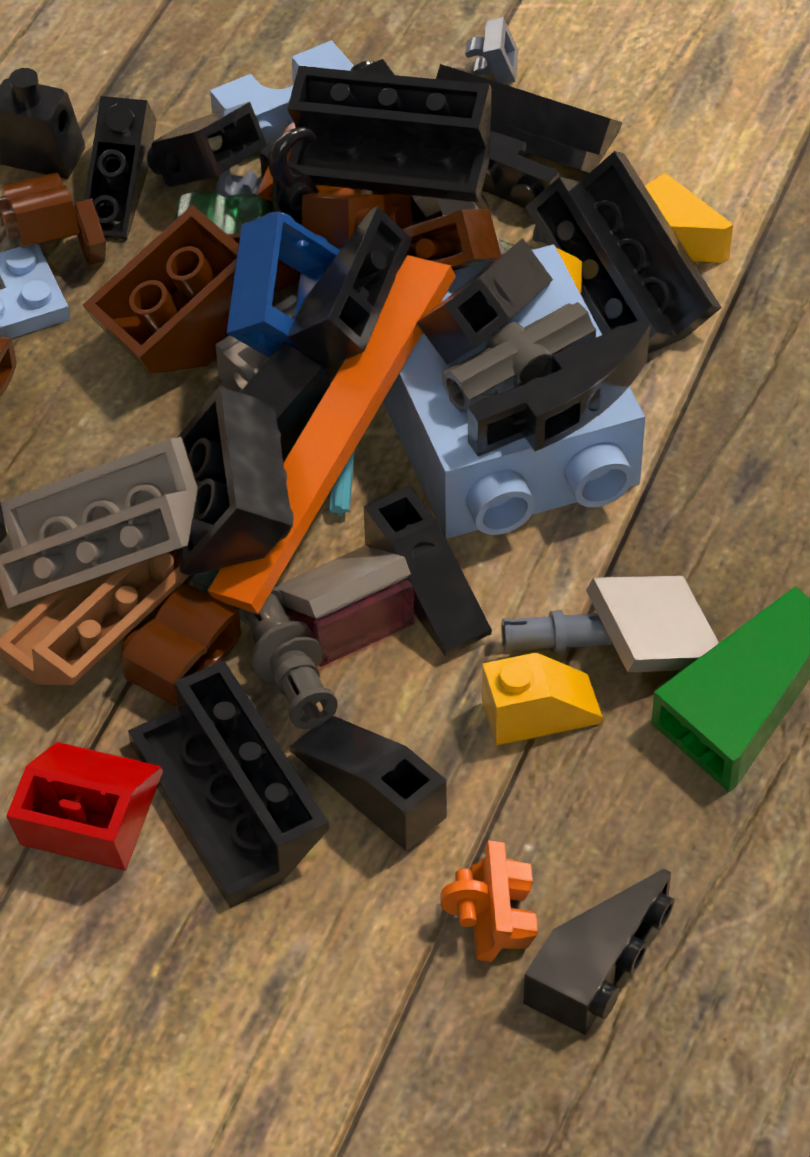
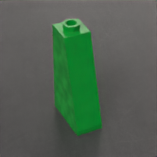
[651,586,810,792]

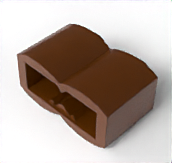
[0,173,80,248]
[121,583,241,707]

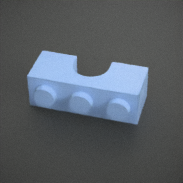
[210,40,354,149]

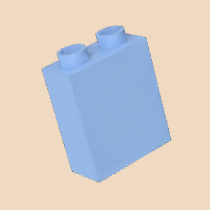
[383,244,645,539]

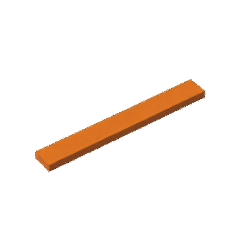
[208,255,456,614]

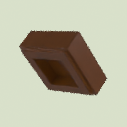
[74,198,106,265]

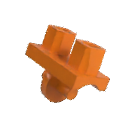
[440,840,538,962]

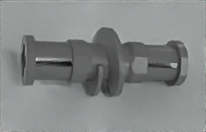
[236,586,338,729]

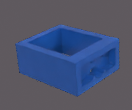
[227,211,340,358]

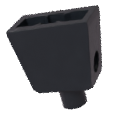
[0,68,85,179]
[147,102,268,187]

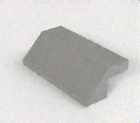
[0,437,198,608]

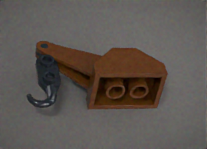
[83,127,341,374]

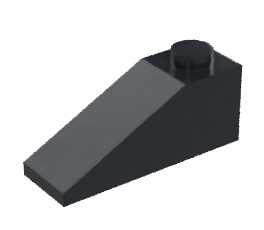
[287,206,412,369]

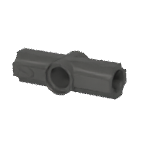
[442,302,596,412]

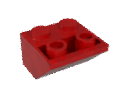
[6,742,163,871]

